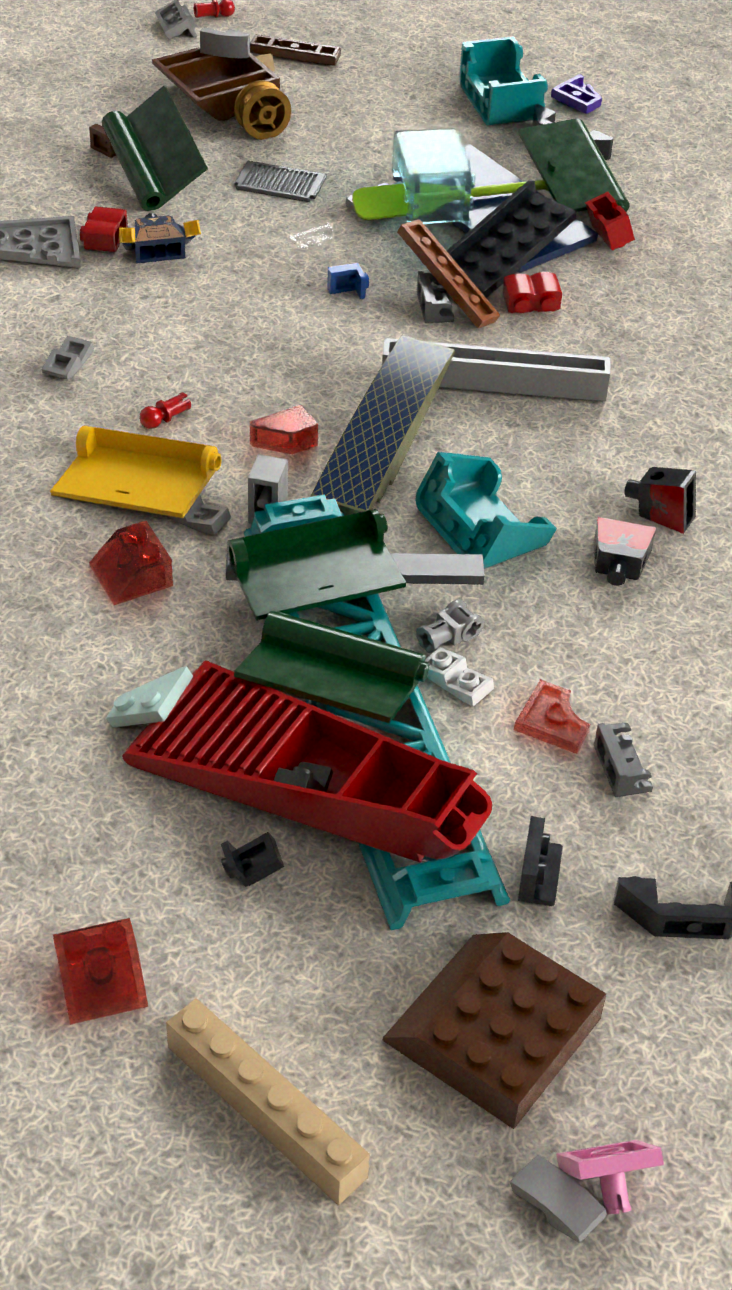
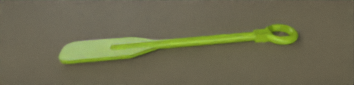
[352,180,549,220]

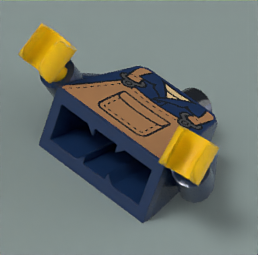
[119,213,201,264]

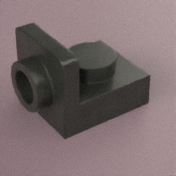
[274,761,333,792]

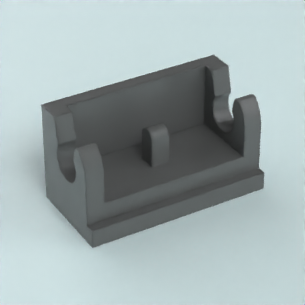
[417,271,454,323]
[594,722,653,798]

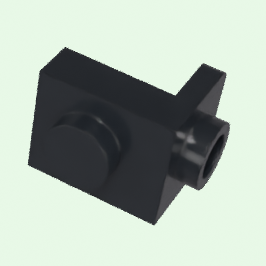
[221,832,285,887]

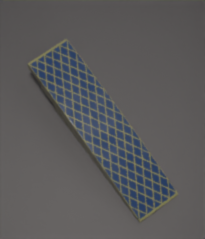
[310,335,455,514]

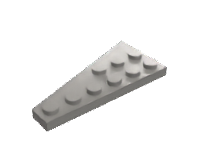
[0,216,81,268]

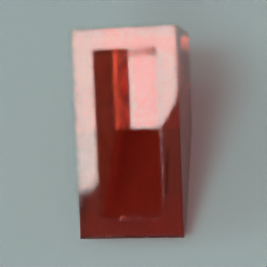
[250,405,318,454]

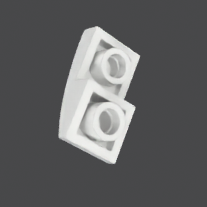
[425,647,494,707]

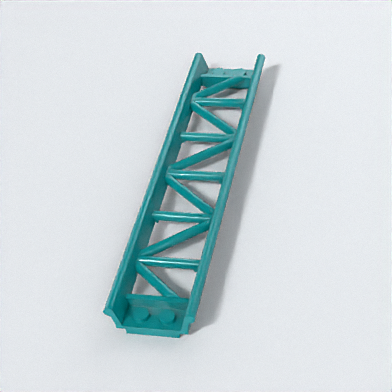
[244,494,510,930]

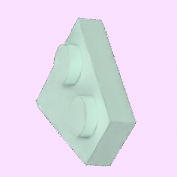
[106,666,193,728]

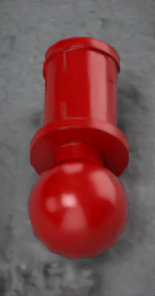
[193,0,235,18]
[139,392,191,429]

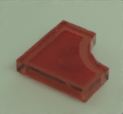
[514,679,591,754]

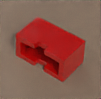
[585,192,635,250]

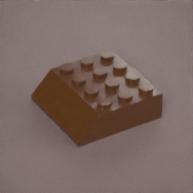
[152,47,280,121]
[382,932,607,1129]

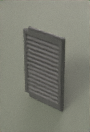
[234,160,327,202]

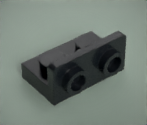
[518,816,563,906]

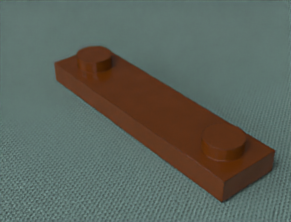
[250,34,341,66]

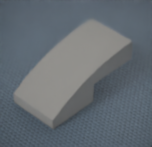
[200,27,250,58]
[41,335,94,380]
[165,495,231,535]
[510,1155,607,1243]

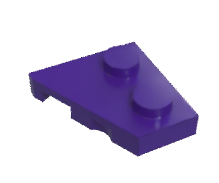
[551,74,602,114]

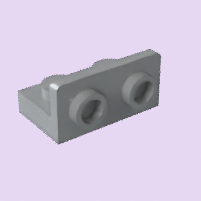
[155,0,197,39]

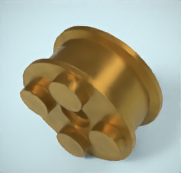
[234,80,291,140]

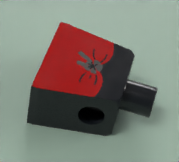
[624,467,696,534]
[594,517,656,586]

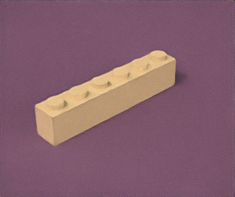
[166,998,370,1206]

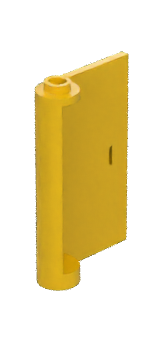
[50,425,222,518]

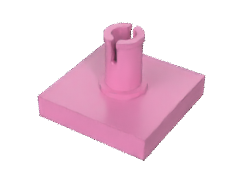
[556,1140,664,1214]

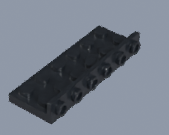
[433,179,576,298]

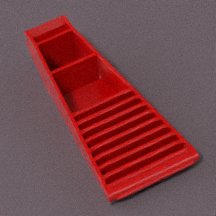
[122,660,492,863]

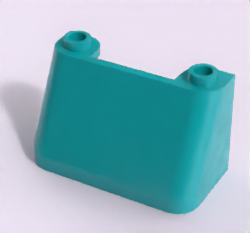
[415,452,557,569]

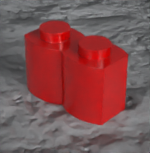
[80,206,128,252]
[503,272,562,313]

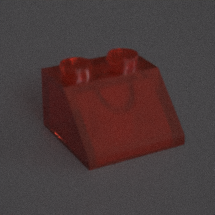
[89,520,173,605]
[53,918,148,1025]

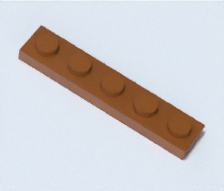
[397,219,500,328]

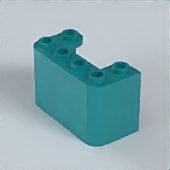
[459,36,548,126]

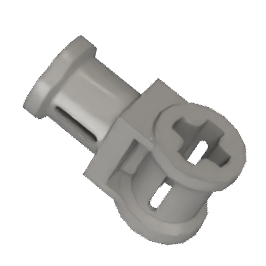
[416,599,485,653]

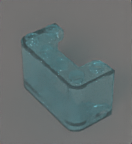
[392,128,475,224]

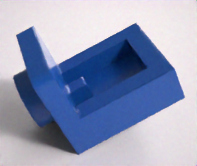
[327,263,369,299]

